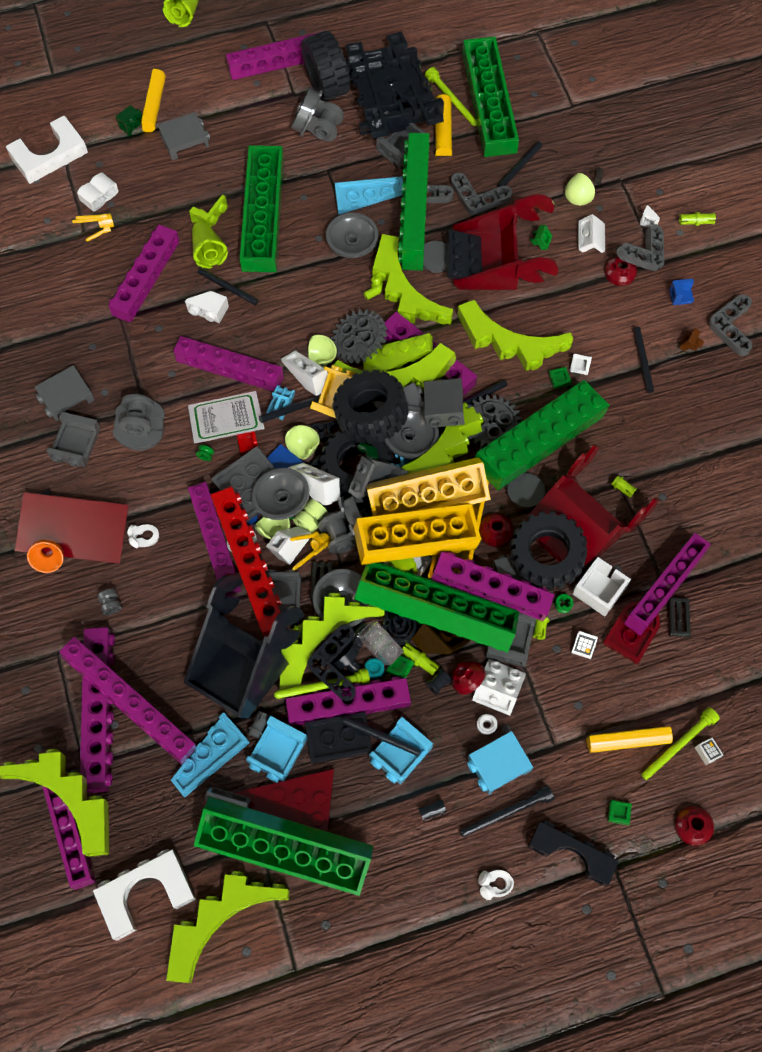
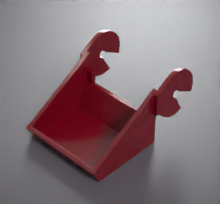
[453,194,558,290]
[524,444,659,579]

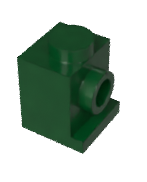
[116,105,143,137]

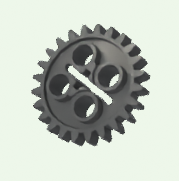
[331,309,388,364]
[467,395,522,450]

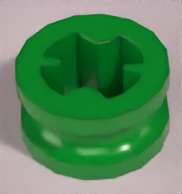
[196,445,215,462]
[555,594,574,614]

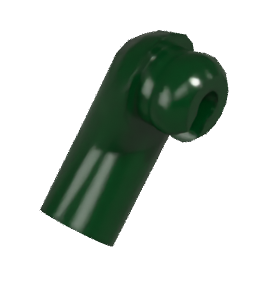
[358,443,379,460]

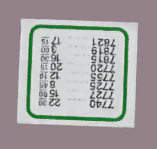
[188,391,265,444]

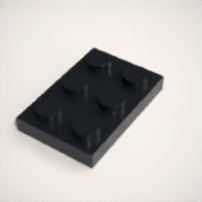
[446,229,482,280]
[305,712,372,764]

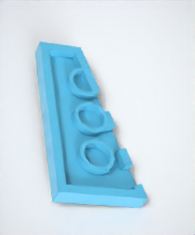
[335,177,403,215]
[171,712,249,797]

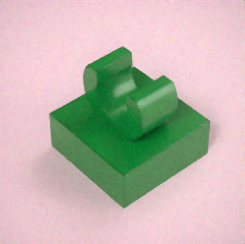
[530,225,552,250]

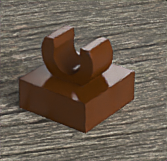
[679,328,704,351]

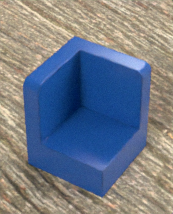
[669,278,694,305]

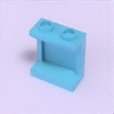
[246,716,307,783]
[369,717,433,785]
[467,731,533,795]

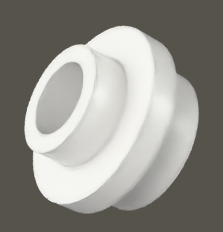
[477,714,497,735]

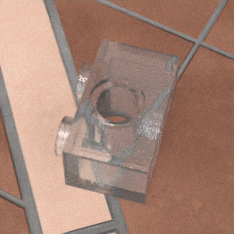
[357,622,404,665]

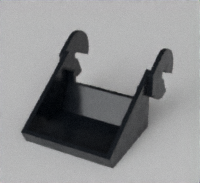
[183,574,304,718]

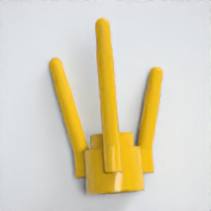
[72,213,114,242]
[290,531,331,571]

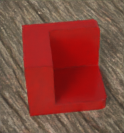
[237,431,258,456]

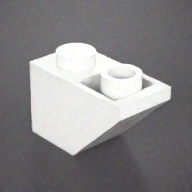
[185,291,229,323]
[266,526,312,565]

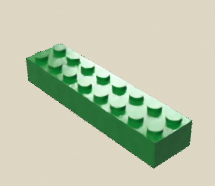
[462,36,519,157]
[399,133,429,271]
[240,145,284,272]
[475,380,610,491]
[354,562,520,653]
[194,796,374,896]

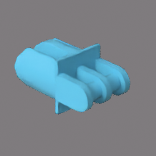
[266,385,295,421]

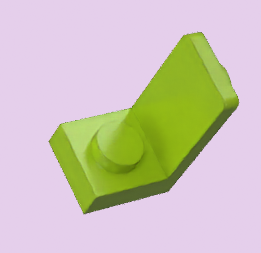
[189,195,228,227]

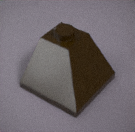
[411,624,470,654]

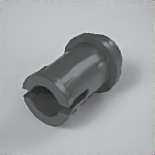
[248,711,270,739]

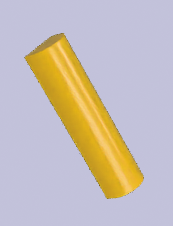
[142,69,166,132]
[435,94,452,156]
[586,726,673,753]

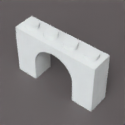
[6,116,88,184]
[93,849,196,941]

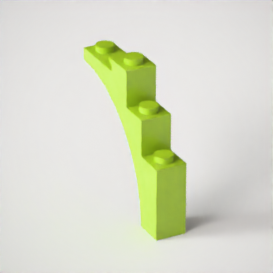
[373,234,453,325]
[457,300,573,371]
[334,343,456,407]
[402,402,483,474]
[279,593,385,690]
[0,749,109,857]
[166,871,290,983]

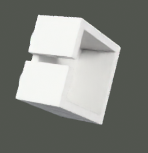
[573,557,631,616]

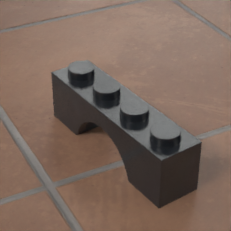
[528,821,619,887]

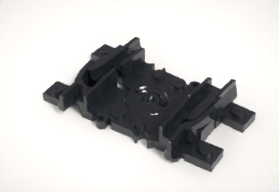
[345,31,444,139]

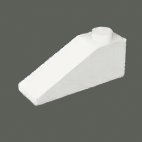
[281,351,328,396]
[288,463,340,505]

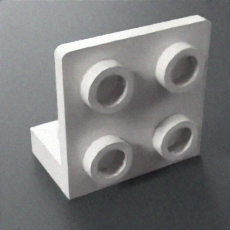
[472,659,526,716]

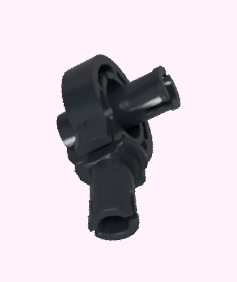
[383,610,417,645]
[328,622,370,674]

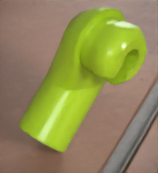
[363,276,383,300]

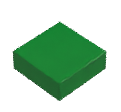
[548,367,572,389]
[386,654,414,679]
[607,800,632,825]

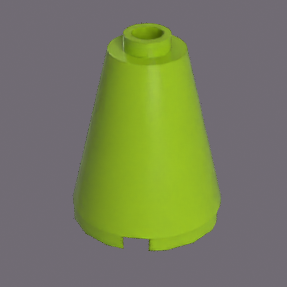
[163,0,199,27]
[192,221,228,269]

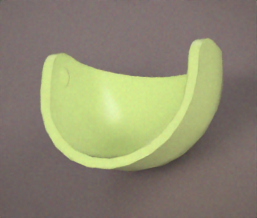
[565,173,595,205]
[308,335,337,367]
[285,425,320,460]
[254,517,290,539]

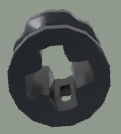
[425,669,452,695]

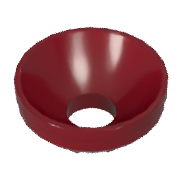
[605,256,637,286]
[479,513,514,547]
[452,661,486,695]
[675,806,714,846]

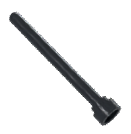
[460,785,554,837]

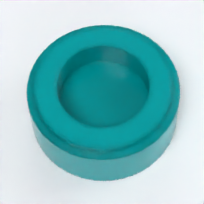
[364,658,384,680]

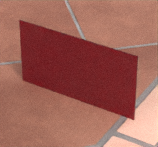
[15,492,128,564]

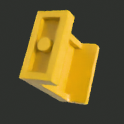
[310,365,356,418]

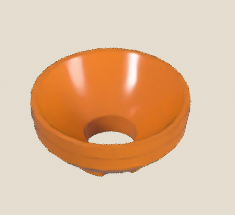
[27,539,64,573]

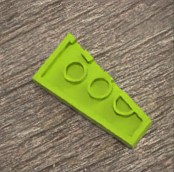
[363,333,433,372]

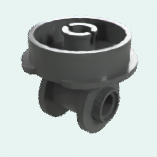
[291,87,344,141]
[113,393,165,451]
[318,495,372,554]

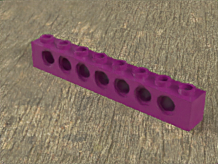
[80,627,115,793]
[59,637,196,765]

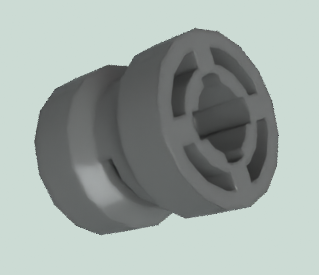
[97,589,122,615]

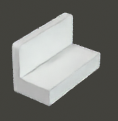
[579,214,605,253]

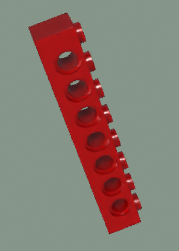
[210,487,287,638]

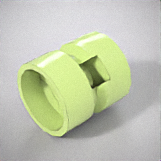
[293,499,329,533]

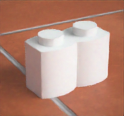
[77,173,118,212]

